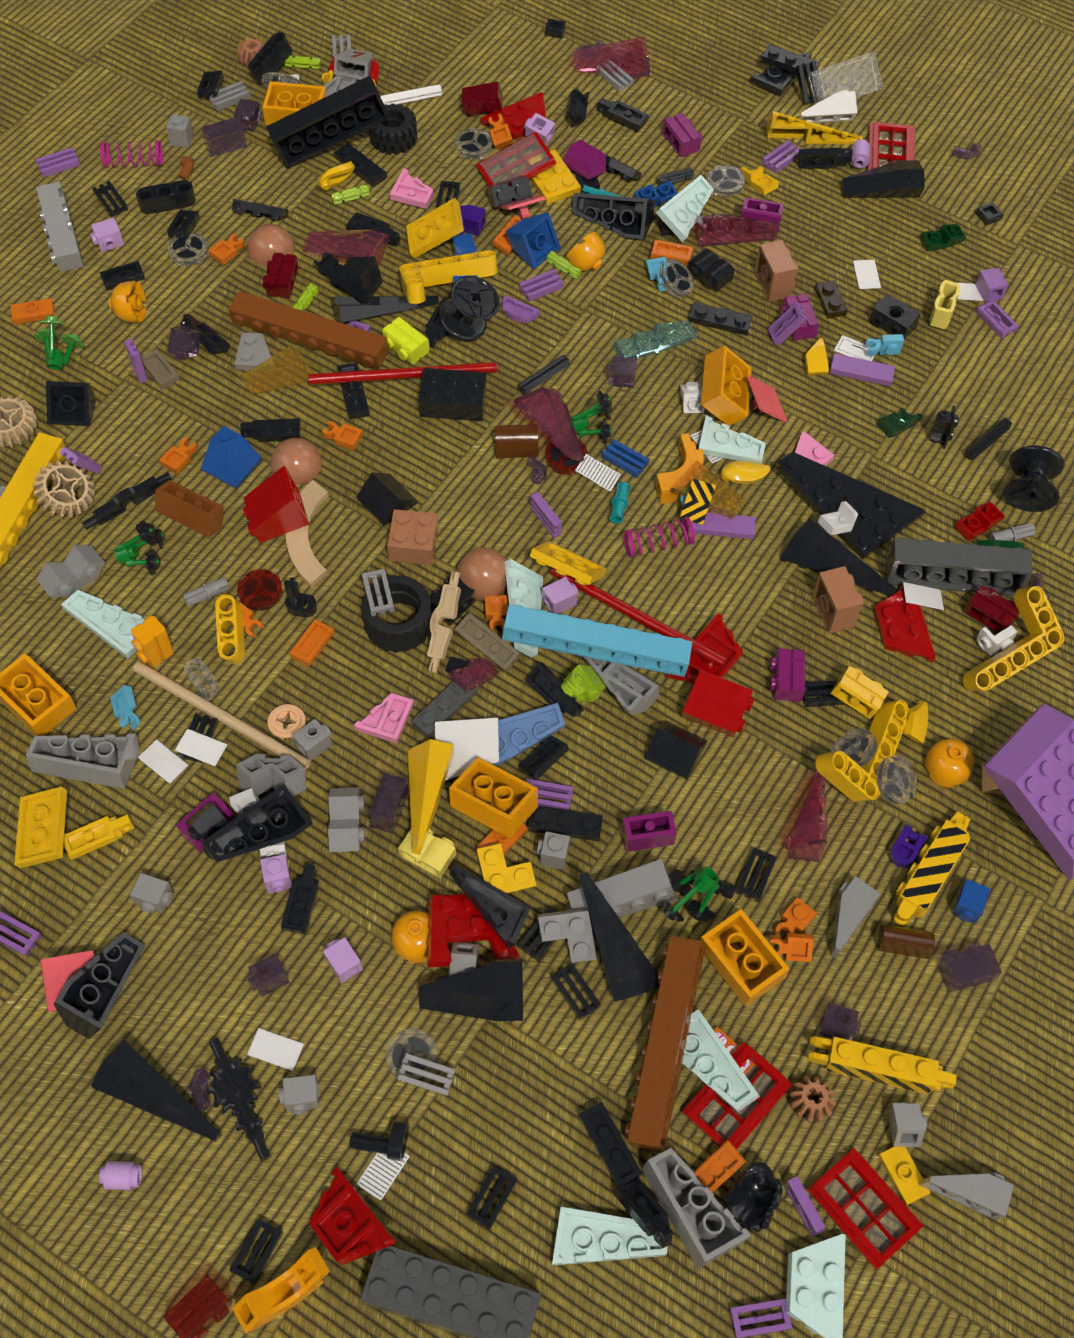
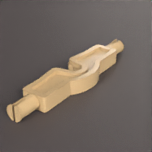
[427,571,461,674]

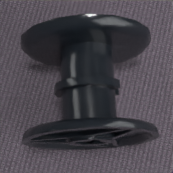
[439,276,500,342]
[1003,446,1065,512]

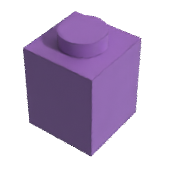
[976,268,1008,303]

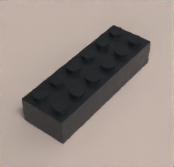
[266,76,390,168]

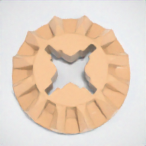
[268,704,306,740]

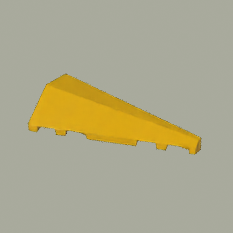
[766,111,863,144]
[408,739,454,855]

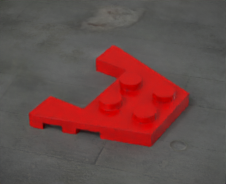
[427,894,520,967]

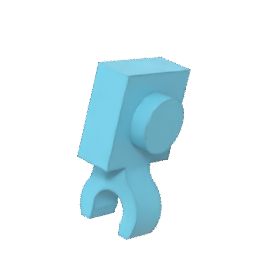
[646,257,668,292]
[865,334,904,356]
[110,685,140,730]

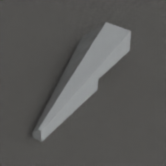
[583,656,660,715]

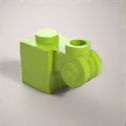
[561,664,606,702]

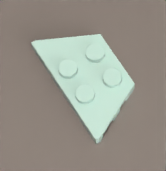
[786,1234,846,1338]

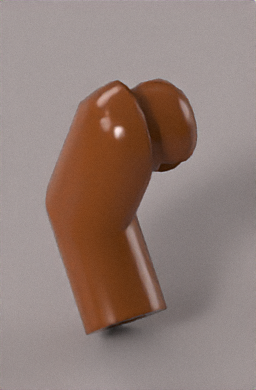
[179,156,194,180]

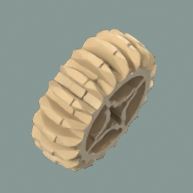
[0,395,37,449]
[33,460,95,519]

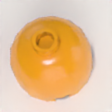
[566,231,606,271]
[109,281,146,323]
[924,739,975,788]
[391,910,429,963]

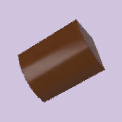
[495,424,539,459]
[878,924,935,959]

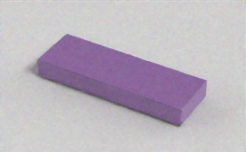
[830,353,896,387]
[688,512,756,539]

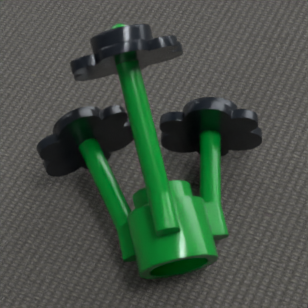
[569,391,613,444]
[115,520,165,575]
[662,866,720,922]

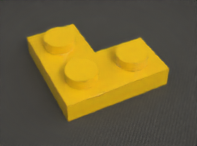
[476,843,537,894]

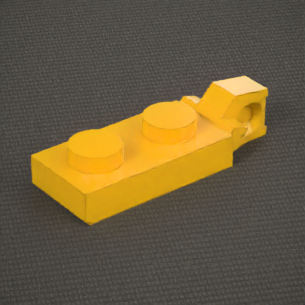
[64,814,134,860]

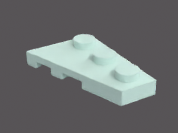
[699,415,766,464]

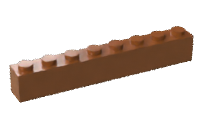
[228,291,390,369]
[625,936,705,1153]

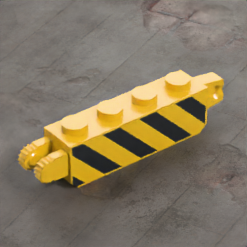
[893,812,971,927]
[807,1036,957,1094]

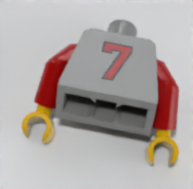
[322,49,380,86]

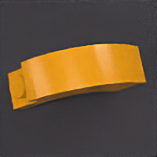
[655,433,704,504]
[232,1247,330,1334]

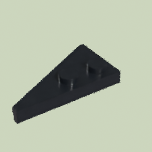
[750,51,812,96]
[449,864,531,949]

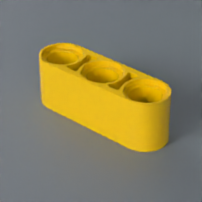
[215,594,245,664]

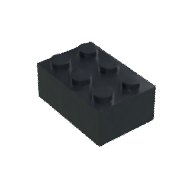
[419,368,487,422]

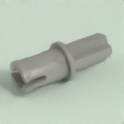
[990,523,1035,542]
[183,577,229,606]

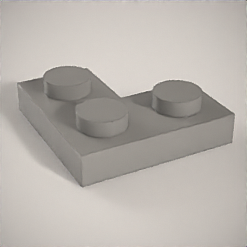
[538,908,597,963]

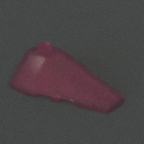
[572,36,651,79]
[695,214,779,247]
[303,229,390,267]
[513,387,585,462]
[785,771,827,862]

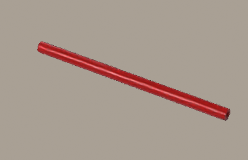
[308,362,497,385]
[550,567,728,668]

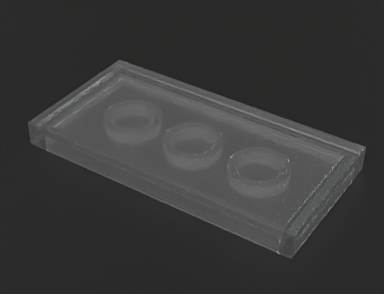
[808,51,884,104]

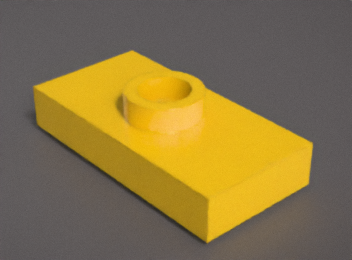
[878,1147,930,1206]

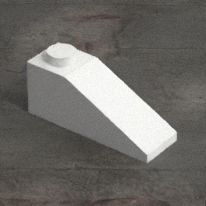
[799,90,857,123]

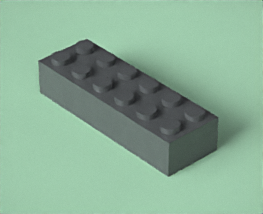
[886,538,1033,596]
[360,1246,541,1338]

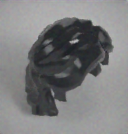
[722,1162,783,1232]

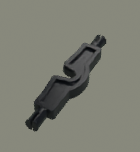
[81,472,172,530]

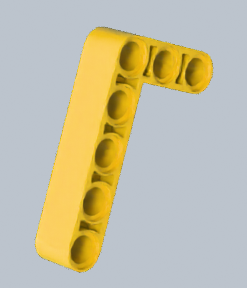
[399,250,498,304]
[963,586,1064,691]
[815,700,909,802]

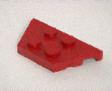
[480,92,546,140]
[873,583,936,662]
[665,613,743,683]
[309,1167,396,1265]

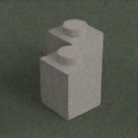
[36,545,105,597]
[236,754,306,797]
[328,787,365,852]

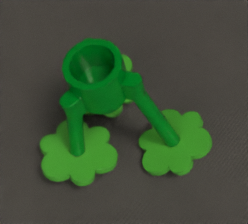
[34,315,85,370]

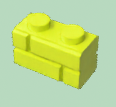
[382,317,429,364]

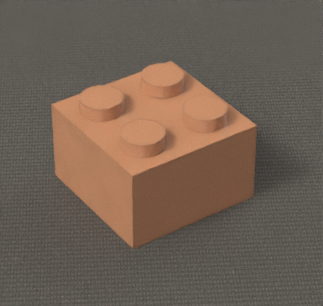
[755,240,798,302]
[387,509,439,565]
[812,566,863,634]

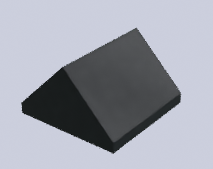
[333,256,383,305]
[46,381,96,426]
[356,472,418,526]
[644,720,708,780]

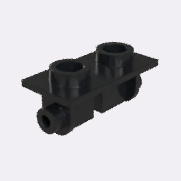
[567,89,589,128]
[314,252,343,289]
[929,406,958,449]

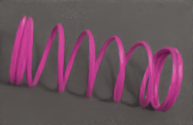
[100,140,163,167]
[624,517,695,558]

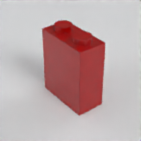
[682,669,755,738]

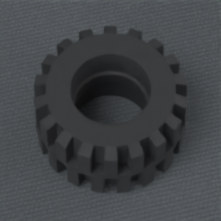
[369,103,417,155]

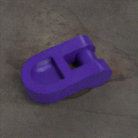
[890,824,928,868]

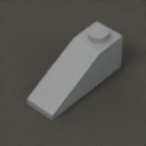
[831,876,881,958]
[920,1172,1014,1220]

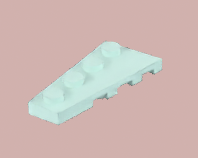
[656,175,714,242]
[504,559,543,658]
[61,590,145,659]
[682,1009,760,1112]
[552,1207,668,1266]

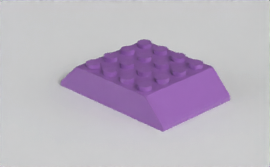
[983,704,1074,880]

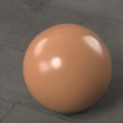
[247,224,295,266]
[270,438,322,485]
[457,547,507,601]

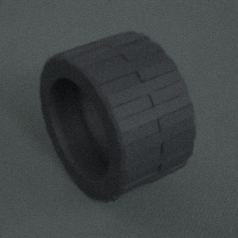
[361,575,432,653]

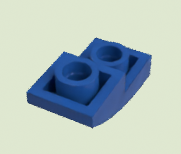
[634,181,678,207]

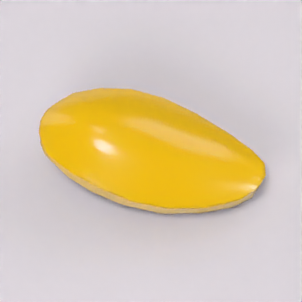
[318,161,355,190]
[721,461,770,484]

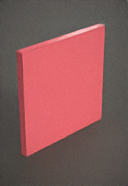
[497,195,545,219]
[747,375,787,422]
[40,950,94,1012]

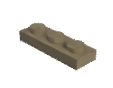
[454,613,521,673]

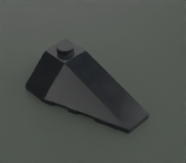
[842,160,925,198]
[572,193,655,240]
[201,784,313,863]
[54,932,145,1039]
[419,959,523,1021]

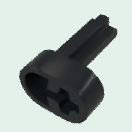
[284,577,317,617]
[349,1121,409,1161]

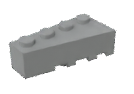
[36,181,84,272]
[26,734,140,789]
[567,859,678,927]
[642,1148,752,1269]

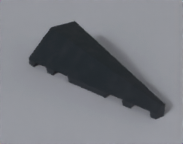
[330,295,439,323]
[780,518,897,597]
[579,872,660,1002]
[91,1040,222,1142]

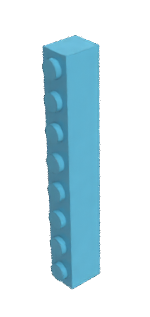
[502,604,692,677]

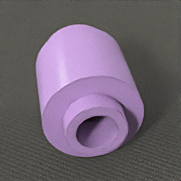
[850,139,871,169]
[99,1161,142,1190]

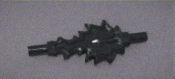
[207,1038,271,1162]

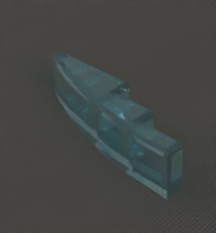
[613,320,698,361]

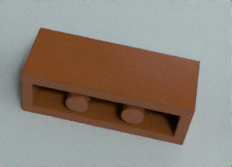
[155,480,223,537]

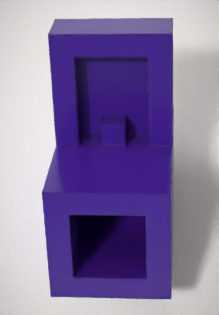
[450,205,486,245]

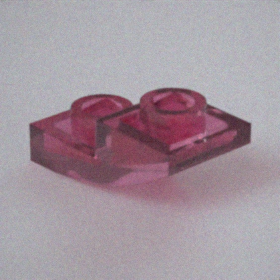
[449,658,499,691]

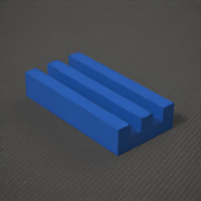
[601,439,649,478]

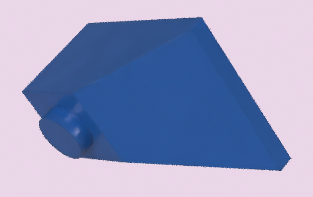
[506,212,561,269]
[201,426,262,489]

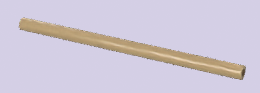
[133,661,311,771]

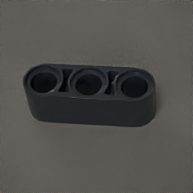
[248,32,293,85]
[136,180,196,214]

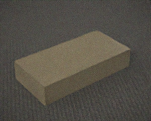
[141,349,180,390]

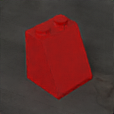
[243,466,309,543]

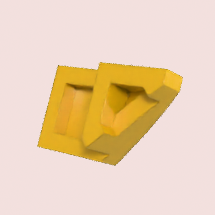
[740,167,779,195]
[805,338,829,376]
[903,701,928,743]

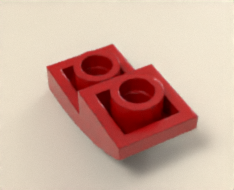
[954,501,1005,541]

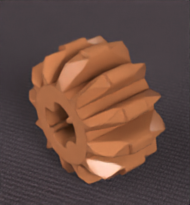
[237,37,265,68]
[790,1076,836,1123]

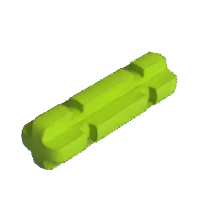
[284,55,321,69]
[331,184,370,205]
[546,251,581,279]
[292,283,318,311]

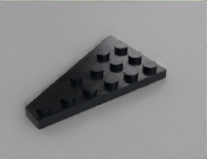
[775,452,926,560]

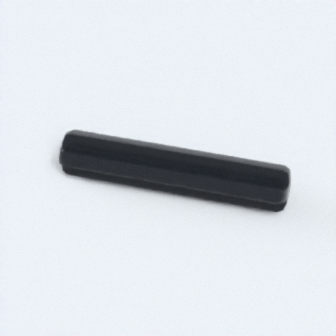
[518,355,569,395]
[964,418,1012,460]

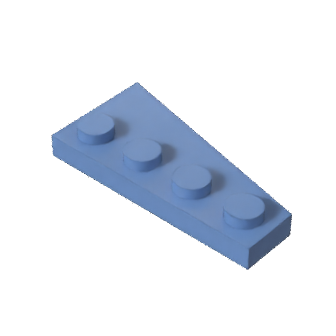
[493,703,565,767]

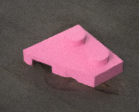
[390,168,434,209]
[795,431,835,466]
[354,693,414,743]

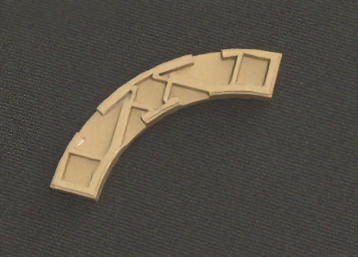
[286,480,329,588]

